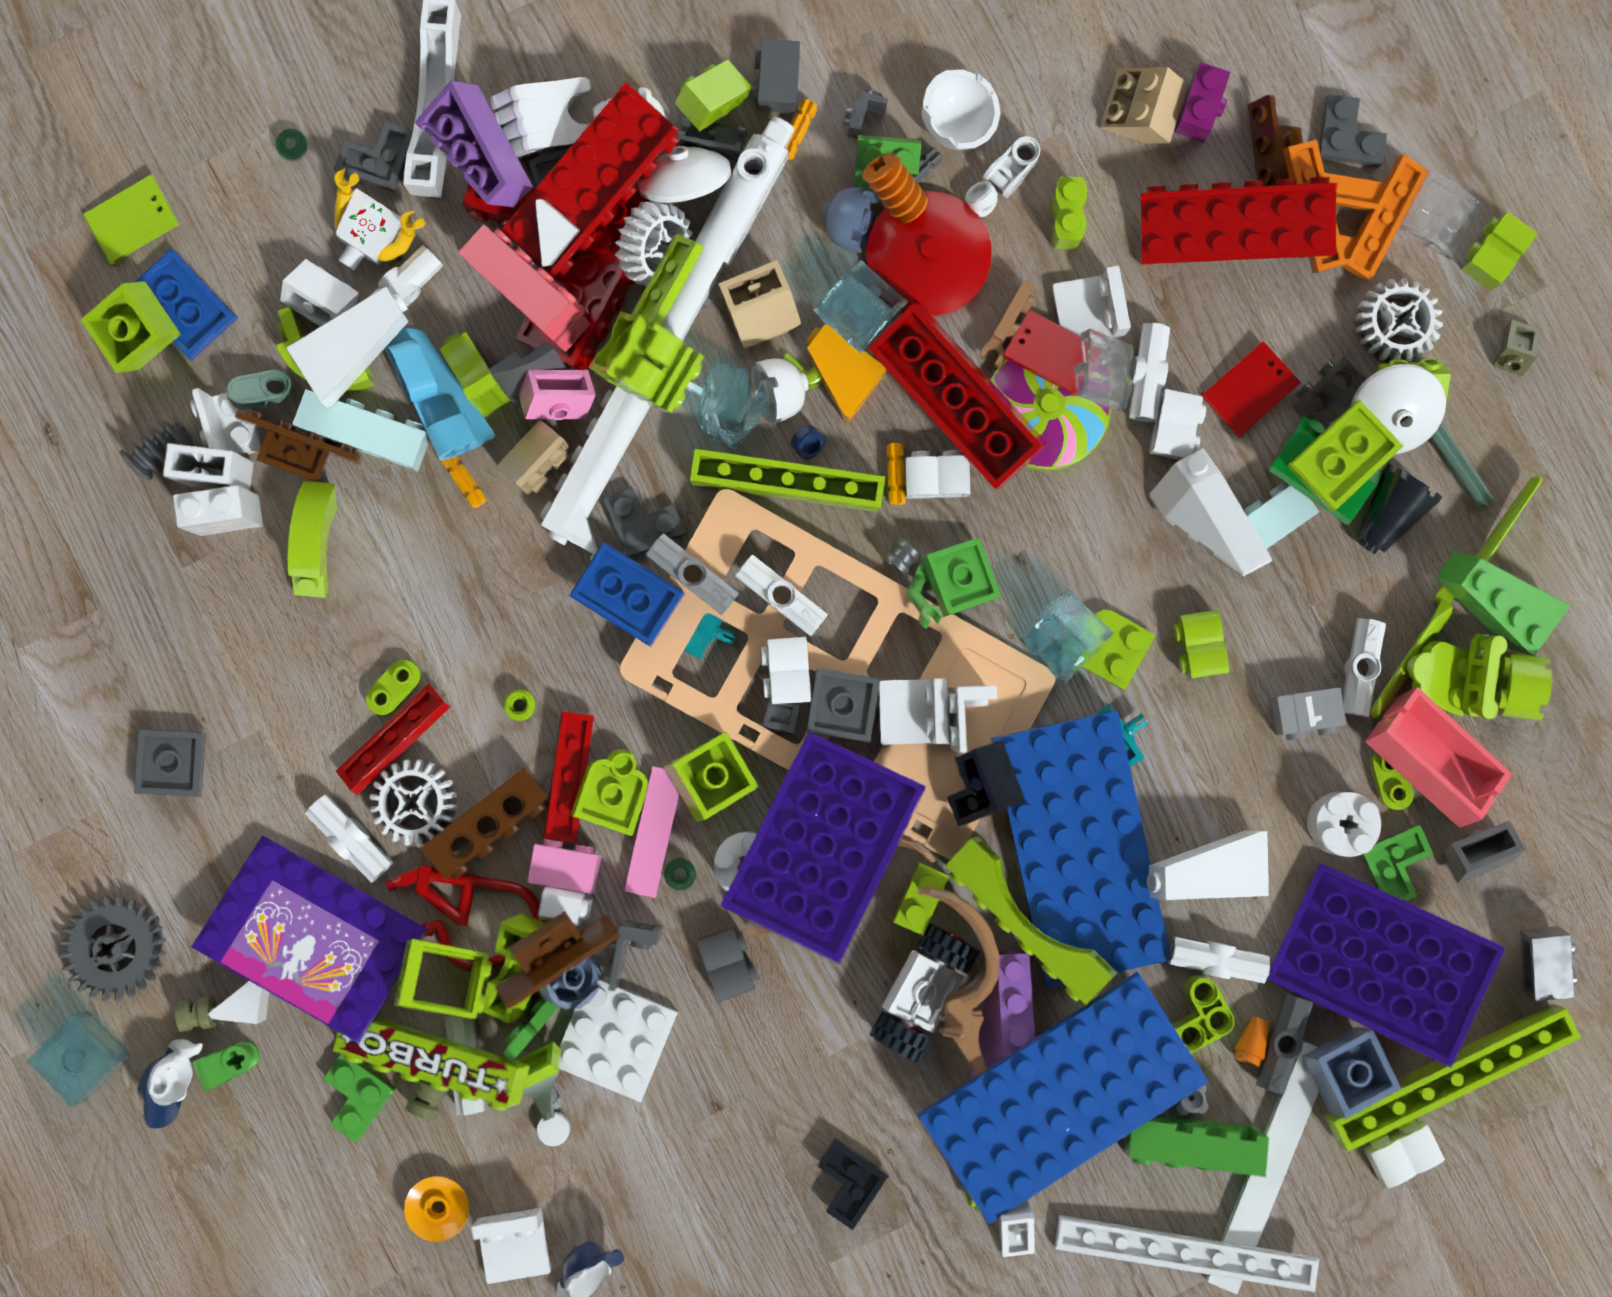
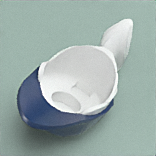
[137,1039,202,1129]
[556,1241,624,1297]

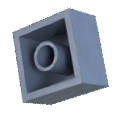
[1302,1027,1401,1119]

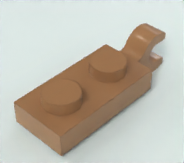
[980,280,1035,367]

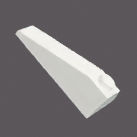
[1149,448,1272,576]

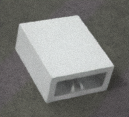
[163,444,254,491]
[173,485,263,536]

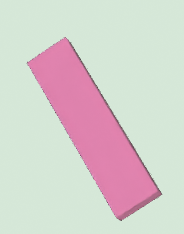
[624,766,679,898]

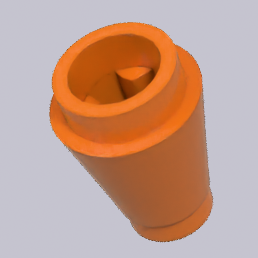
[1234,1016,1270,1067]

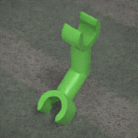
[907,562,942,629]

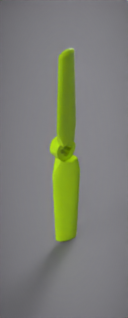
[1370,475,1543,720]

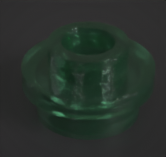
[276,129,308,161]
[664,858,696,890]

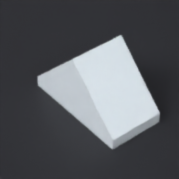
[536,199,581,266]
[208,981,269,1024]
[998,1202,1035,1257]

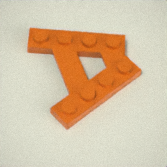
[1283,139,1429,282]

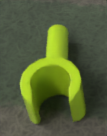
[783,353,822,389]

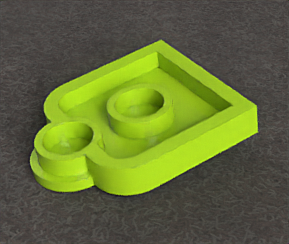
[1069,610,1156,691]
[1407,641,1469,717]
[570,749,648,836]

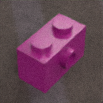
[1174,62,1231,142]

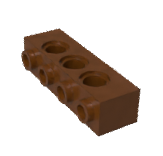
[420,768,548,880]

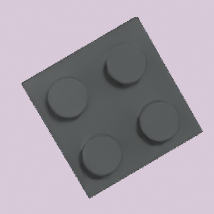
[806,668,880,742]
[134,729,206,797]

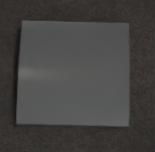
[489,341,567,407]

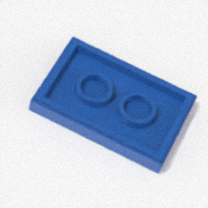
[135,248,238,361]
[569,542,685,647]

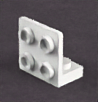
[1052,266,1131,342]
[190,388,262,456]
[879,678,949,745]
[946,685,997,753]
[472,1207,551,1284]

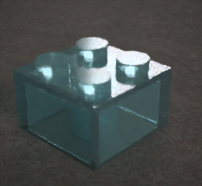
[27,1010,132,1107]

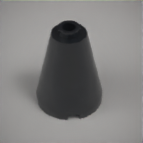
[1357,463,1442,554]

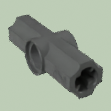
[1256,993,1313,1095]

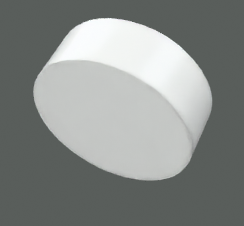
[537,1112,571,1146]

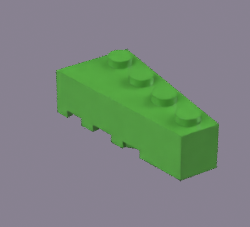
[1436,551,1571,656]
[1124,1116,1269,1177]

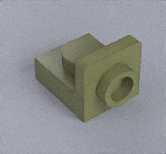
[1494,319,1542,376]

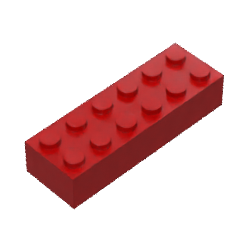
[868,303,1049,490]

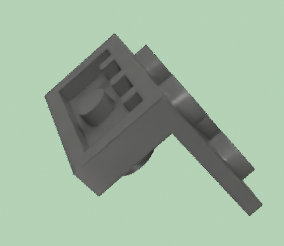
[604,920,663,992]

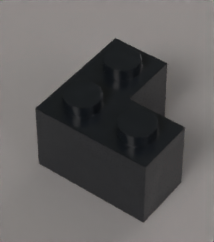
[947,740,1026,827]

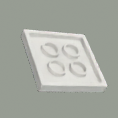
[559,978,678,1102]

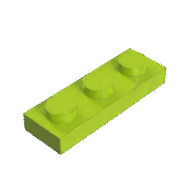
[631,233,704,326]

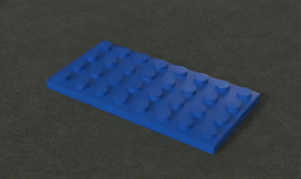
[991,710,1171,988]
[918,972,1209,1224]

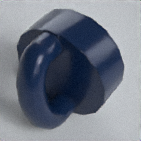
[791,425,825,459]

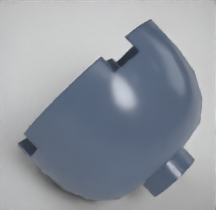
[822,187,877,253]
[538,954,601,1009]

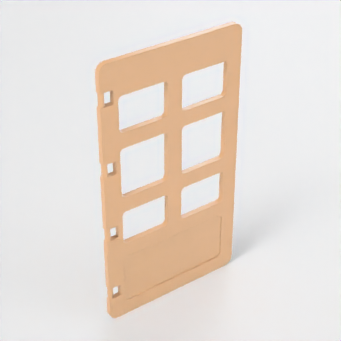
[620,489,1055,859]

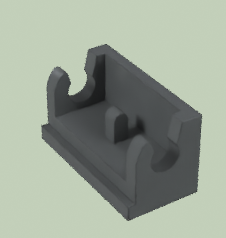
[678,115,747,161]

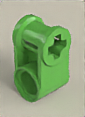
[191,1041,260,1092]

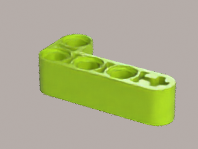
[1172,975,1235,1054]

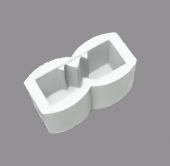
[1149,389,1206,460]
[904,450,970,499]
[761,637,811,704]
[539,887,593,926]
[1364,1119,1445,1189]

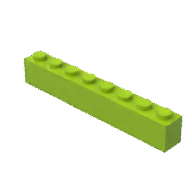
[1324,1004,1581,1152]

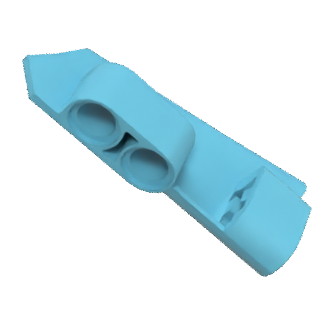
[384,327,495,460]

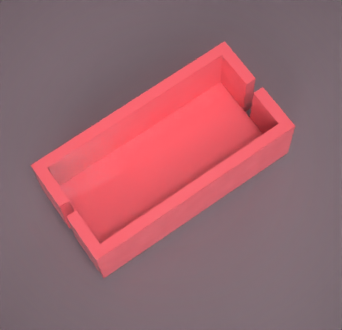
[458,224,591,352]
[1365,687,1512,828]

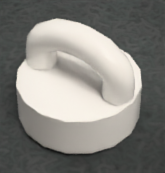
[965,181,998,217]

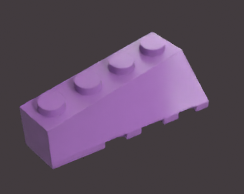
[415,80,533,207]
[970,950,1035,1079]

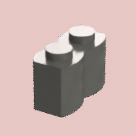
[697,926,759,1003]

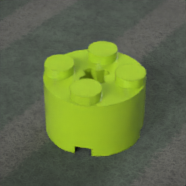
[1494,652,1552,721]

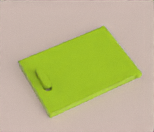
[83,174,180,265]

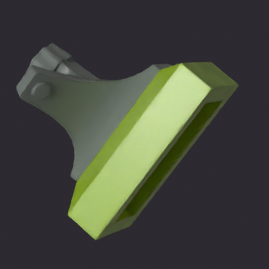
[515,1042,563,1121]

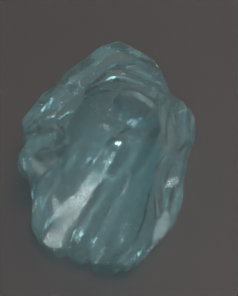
[698,361,768,449]

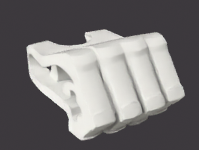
[490,77,592,160]

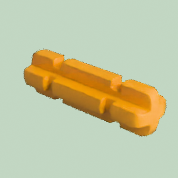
[786,99,817,160]
[886,443,906,505]
[440,456,487,509]

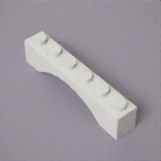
[403,0,461,198]

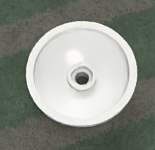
[637,146,731,203]
[1351,364,1446,454]

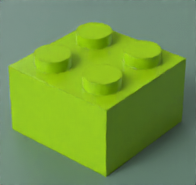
[80,281,181,373]
[664,731,758,822]

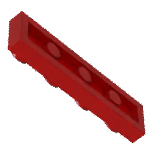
[336,683,450,795]
[543,711,594,843]

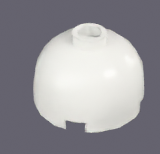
[751,358,809,424]

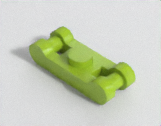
[1462,634,1507,719]

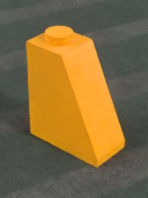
[806,323,887,423]

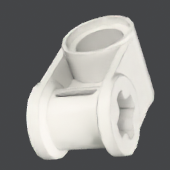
[983,136,1040,199]

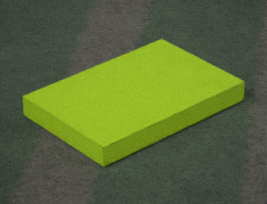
[1287,399,1403,513]

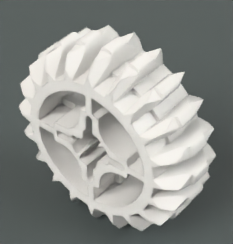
[615,201,693,286]
[1355,278,1443,362]
[370,759,457,846]

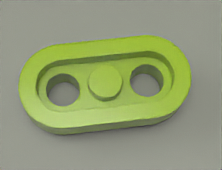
[366,660,422,715]
[1370,751,1414,810]

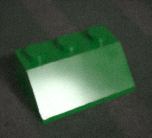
[1269,415,1382,525]

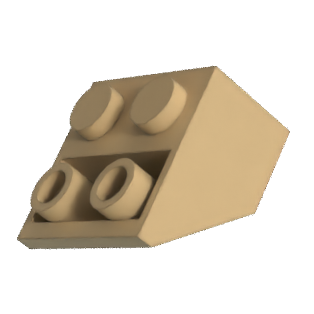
[1100,67,1188,143]
[719,260,802,350]
[497,420,571,496]

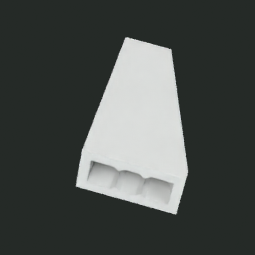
[287,287,409,409]
[1147,830,1269,900]

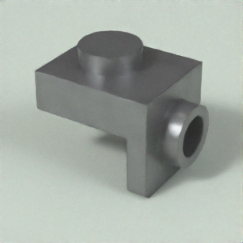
[843,90,888,139]

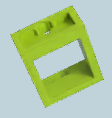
[394,939,492,1019]

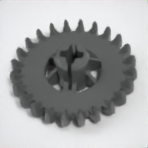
[58,895,166,1001]

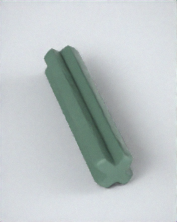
[1430,424,1494,508]

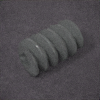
[119,414,195,480]

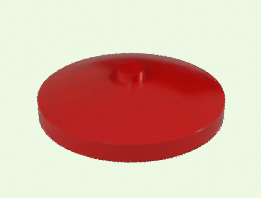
[866,191,992,318]

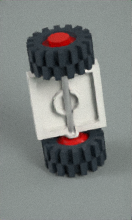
[869,923,980,1063]

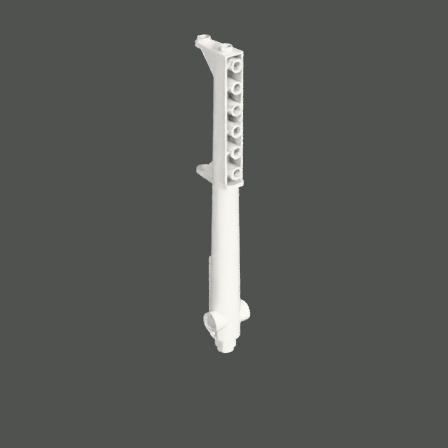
[540,117,795,560]

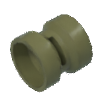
[175,996,217,1032]
[405,1079,446,1120]

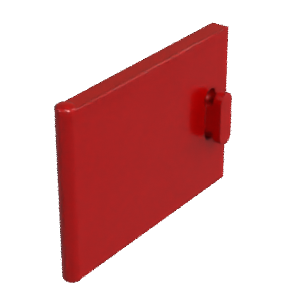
[1003,310,1101,395]
[1201,341,1301,438]

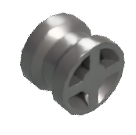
[882,537,922,576]

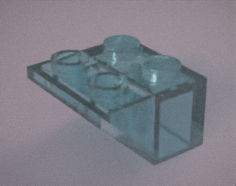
[813,261,908,353]
[1020,589,1114,685]

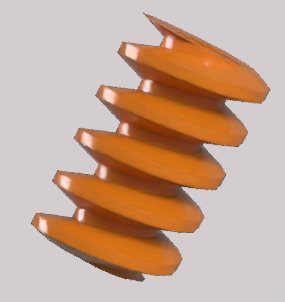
[862,154,928,223]

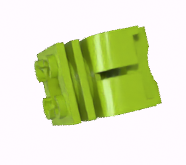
[589,312,704,413]

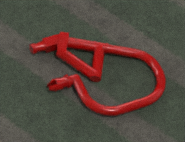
[385,864,544,972]

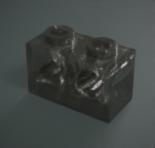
[1292,357,1367,428]

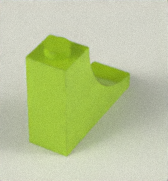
[439,332,511,418]

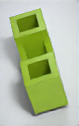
[482,913,546,1023]

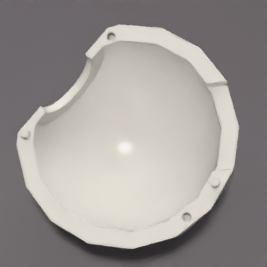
[921,69,1000,150]

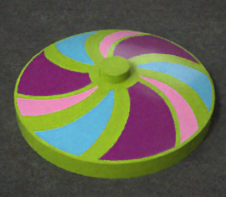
[991,359,1111,471]

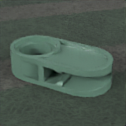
[227,370,291,410]

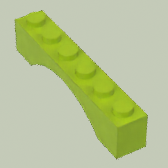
[945,836,1117,1005]

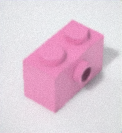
[518,370,595,420]
[527,839,602,894]

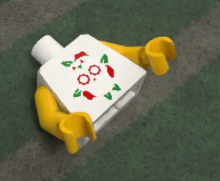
[334,168,425,271]

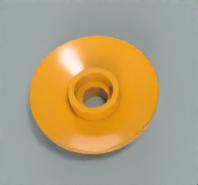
[404,1176,469,1242]

